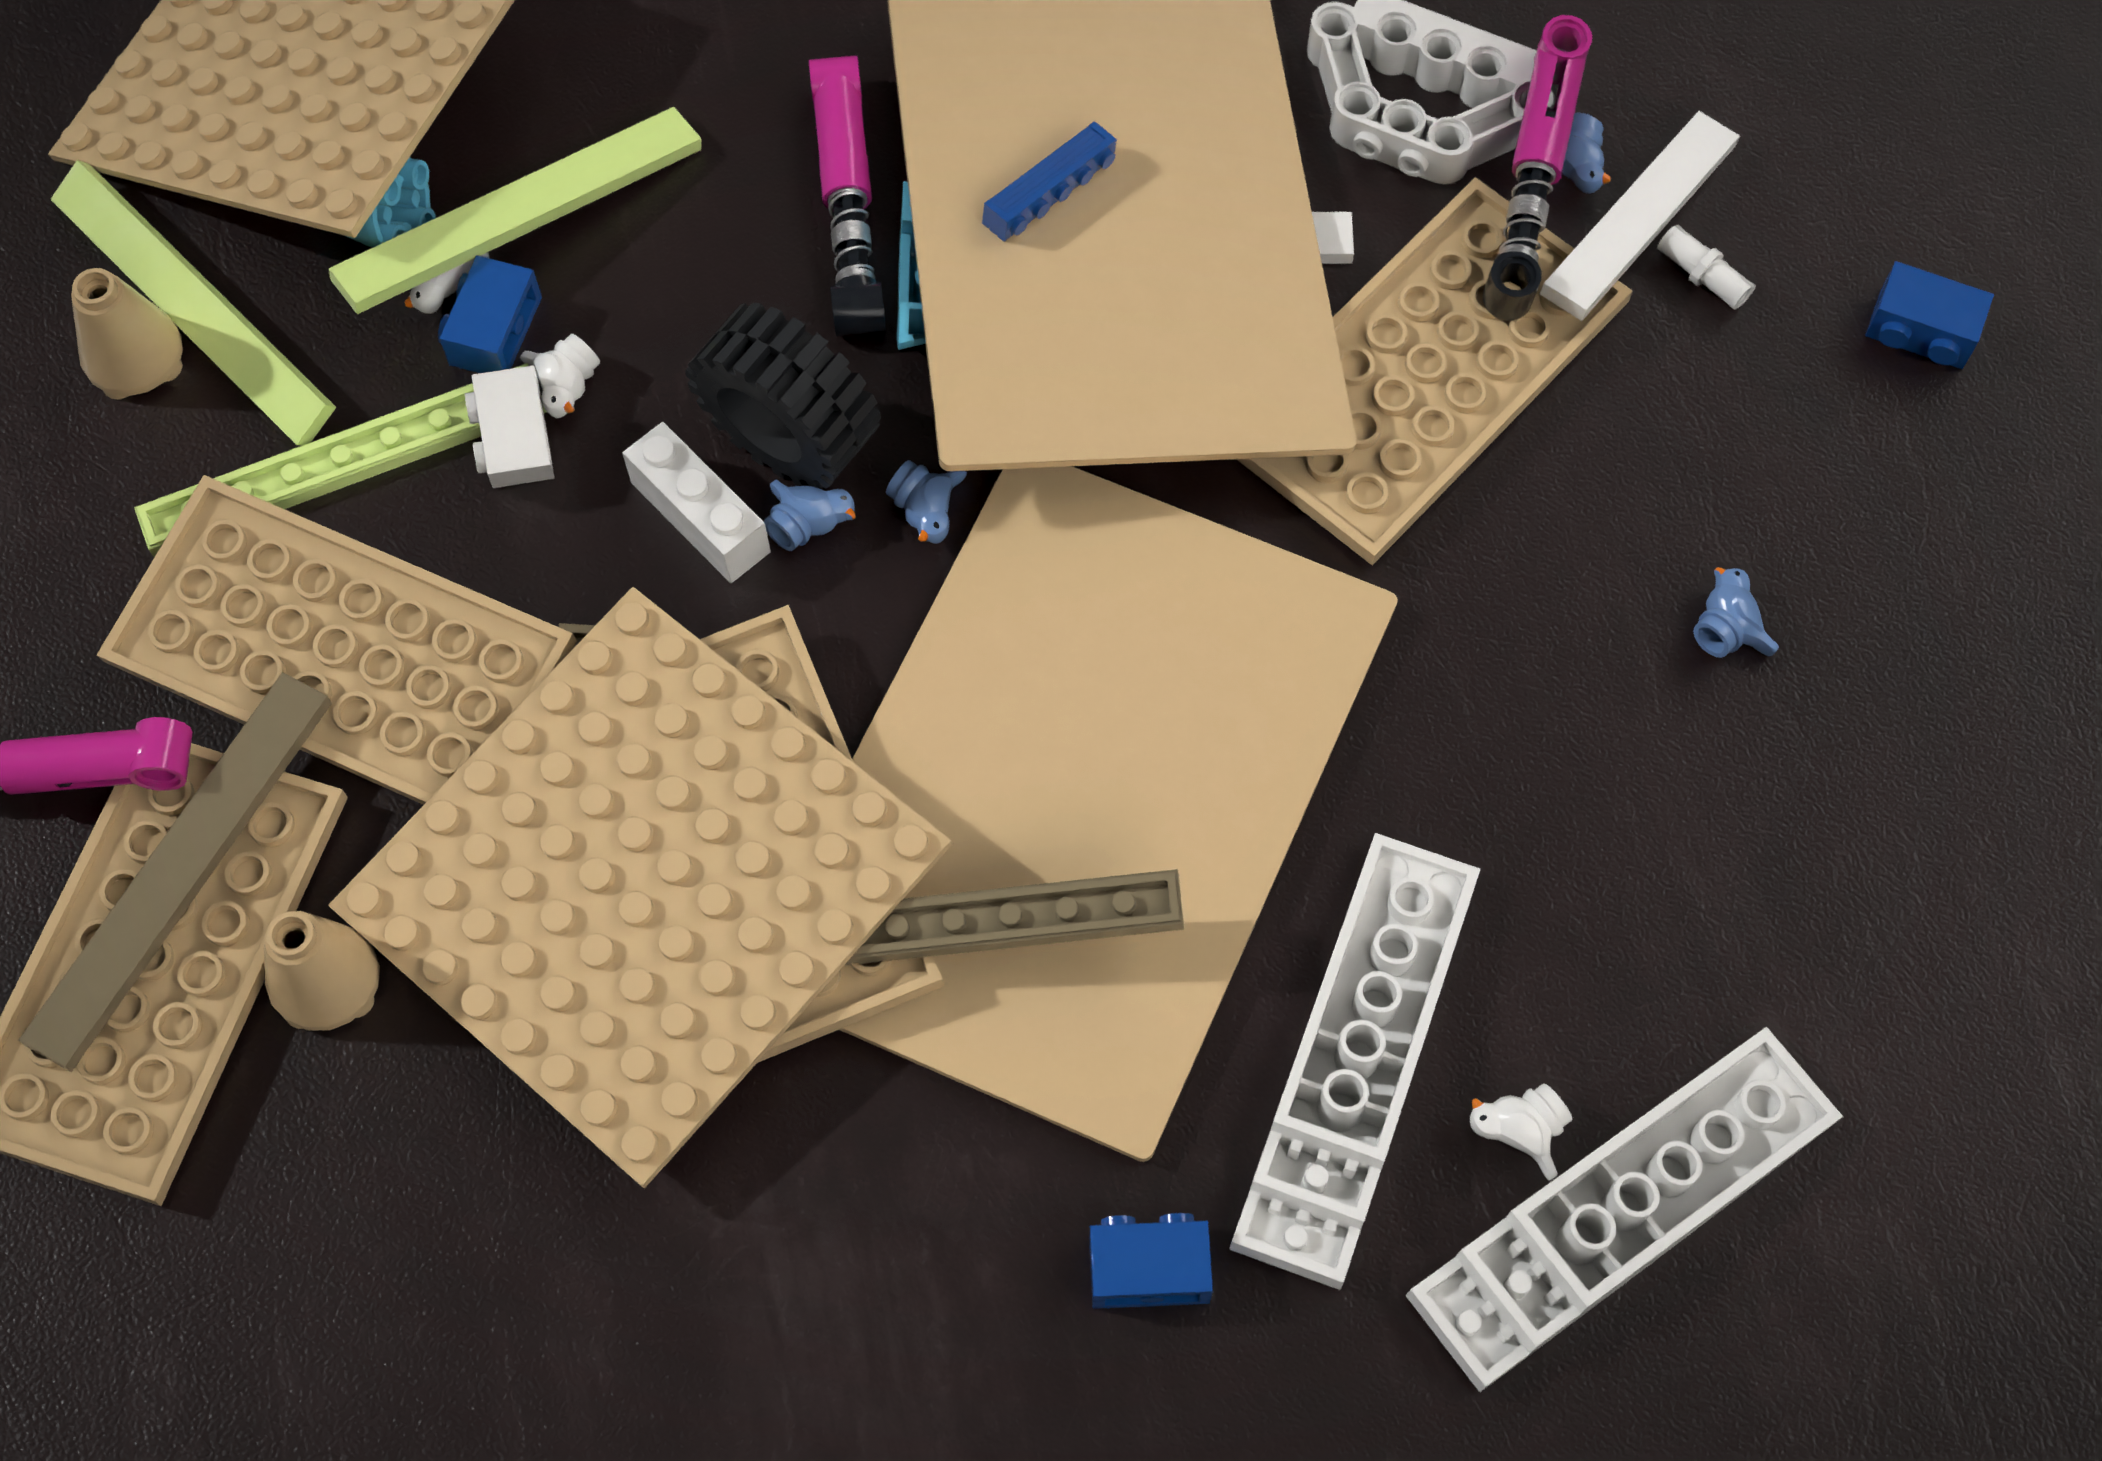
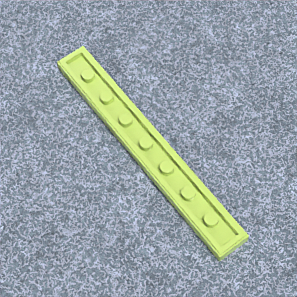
[329,107,701,314]
[51,160,336,446]
[134,363,547,557]

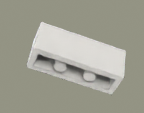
[622,421,771,583]

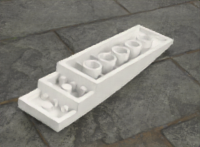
[1230,833,1480,1290]
[1406,1027,1843,1392]

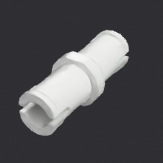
[1657,225,1756,310]

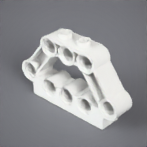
[1307,0,1557,184]

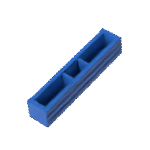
[982,121,1117,241]

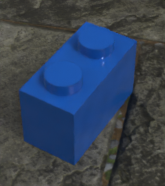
[438,255,542,373]
[1865,261,1994,369]
[1089,1213,1213,1309]

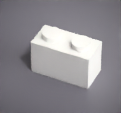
[465,365,555,488]

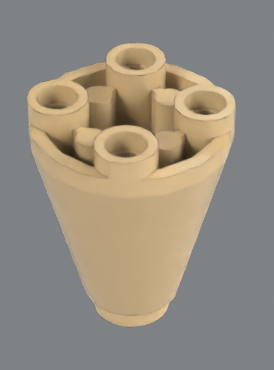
[71,268,183,400]
[264,911,380,1031]

